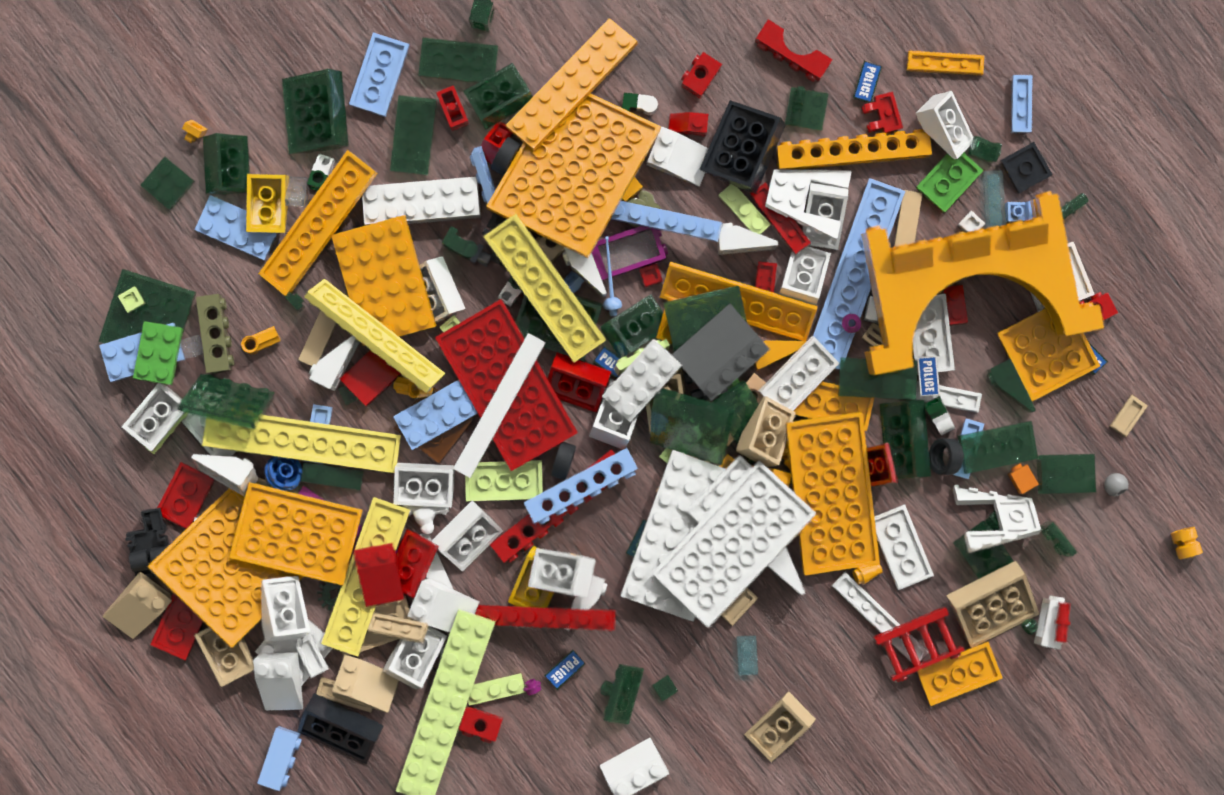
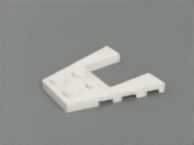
[765,169,852,242]
[952,485,1041,552]

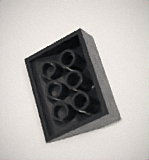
[700,100,786,194]

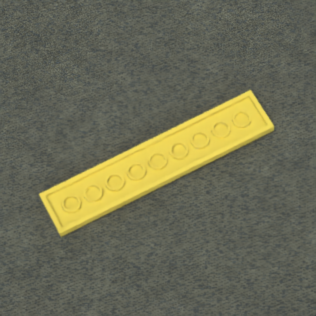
[202,407,401,473]

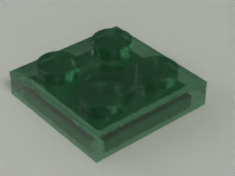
[140,156,195,211]
[1040,521,1078,557]

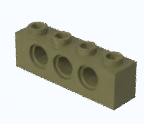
[196,294,234,374]

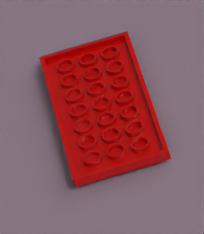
[435,299,578,471]

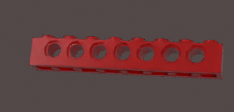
[490,449,622,563]

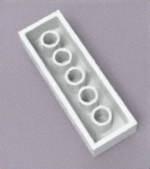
[362,177,481,226]

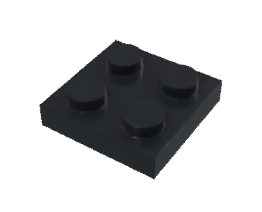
[1000,142,1053,194]

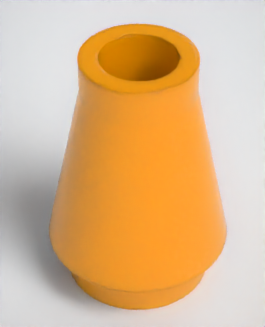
[852,564,883,585]

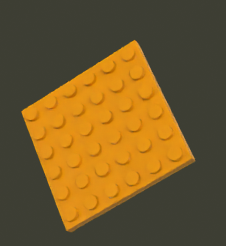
[148,488,305,649]

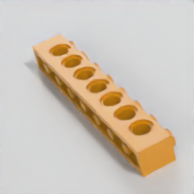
[776,129,932,170]

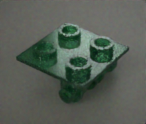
[785,86,829,131]

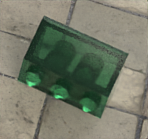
[463,63,533,130]
[203,133,250,195]

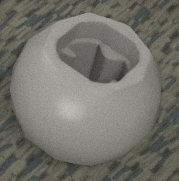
[1104,473,1129,497]

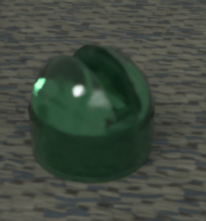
[1021,618,1038,635]

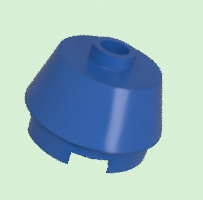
[265,456,303,491]

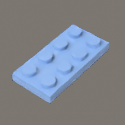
[349,32,410,117]
[195,195,278,261]
[99,323,185,382]
[393,380,478,450]

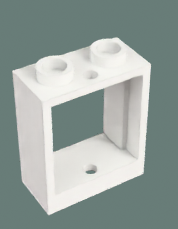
[1034,595,1065,649]

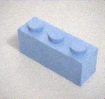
[257,726,302,791]

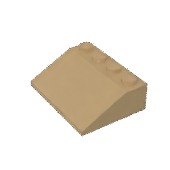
[947,561,1039,648]

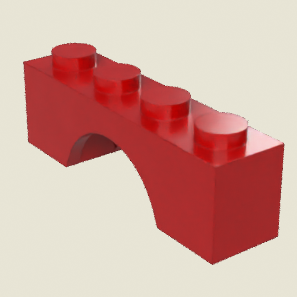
[755,19,833,82]

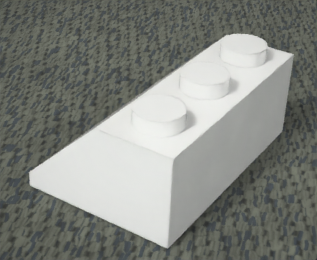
[420,256,465,323]
[122,383,189,452]
[394,463,455,508]
[432,500,503,572]
[600,738,669,795]

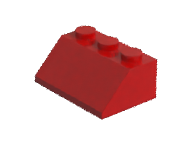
[548,352,611,413]

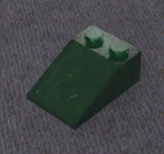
[600,294,663,358]
[1037,454,1096,494]
[953,520,1014,579]

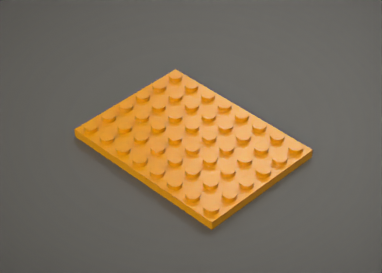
[486,93,661,258]

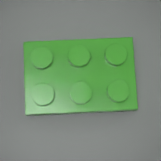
[916,152,983,213]
[133,321,183,385]

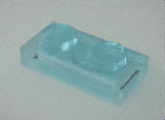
[737,635,758,675]

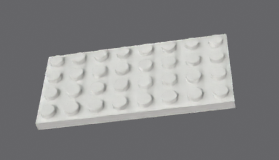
[620,450,725,622]
[652,461,816,628]

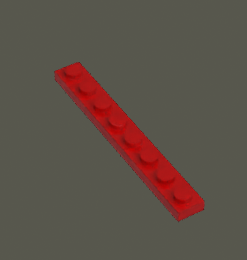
[475,605,615,630]

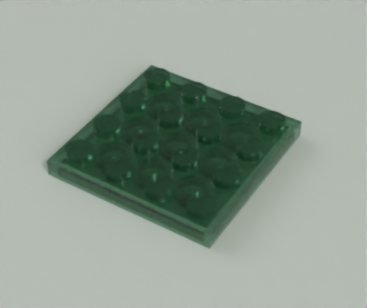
[98,269,197,343]
[178,374,275,429]

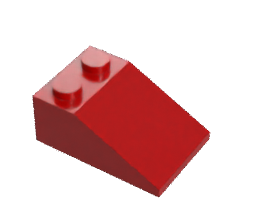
[867,443,897,486]
[354,542,404,607]

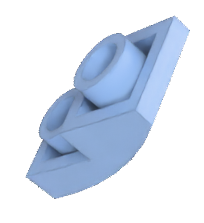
[1005,201,1033,222]

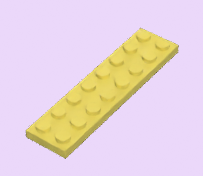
[484,214,606,362]
[305,279,445,393]
[321,497,410,657]

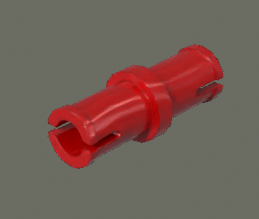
[1054,602,1071,643]

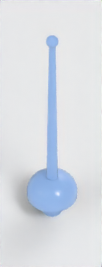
[603,236,622,316]

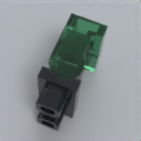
[442,226,491,267]

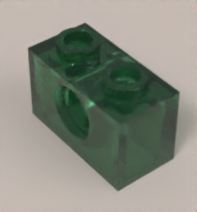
[469,0,495,32]

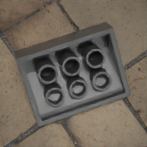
[671,303,770,401]

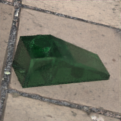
[986,359,1036,413]
[301,462,364,490]

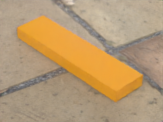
[907,51,984,76]

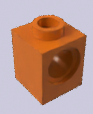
[1007,463,1039,494]

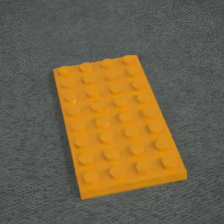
[785,412,880,575]

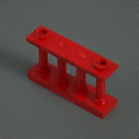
[873,607,965,682]

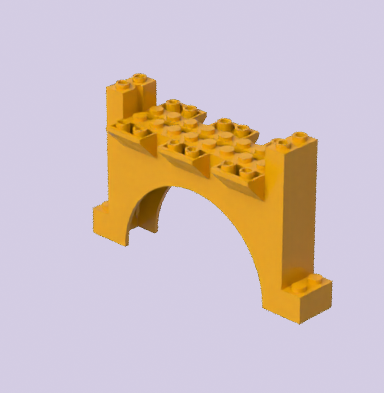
[861,191,1104,375]

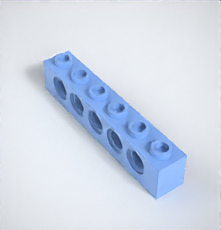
[524,448,638,525]

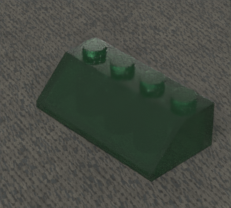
[880,400,931,479]

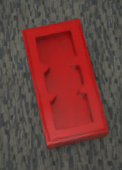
[755,261,777,293]

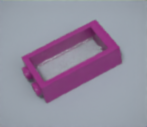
[592,226,669,282]

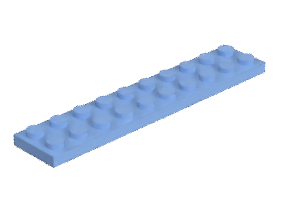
[813,178,905,371]

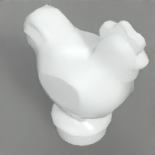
[403,505,450,535]

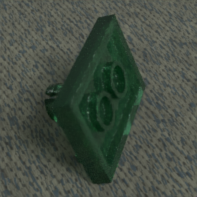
[601,664,644,724]

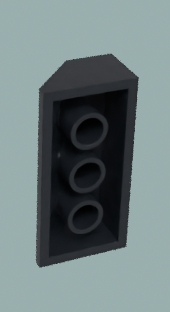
[297,693,384,764]

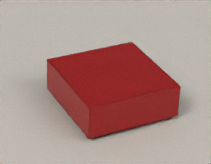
[639,264,663,288]

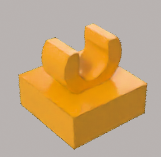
[182,120,208,143]

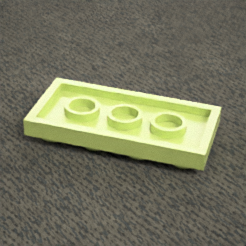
[465,460,543,501]

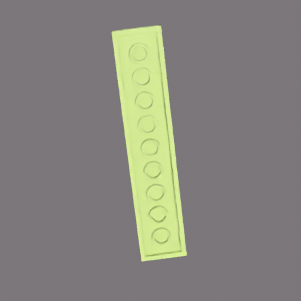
[396,609,495,795]

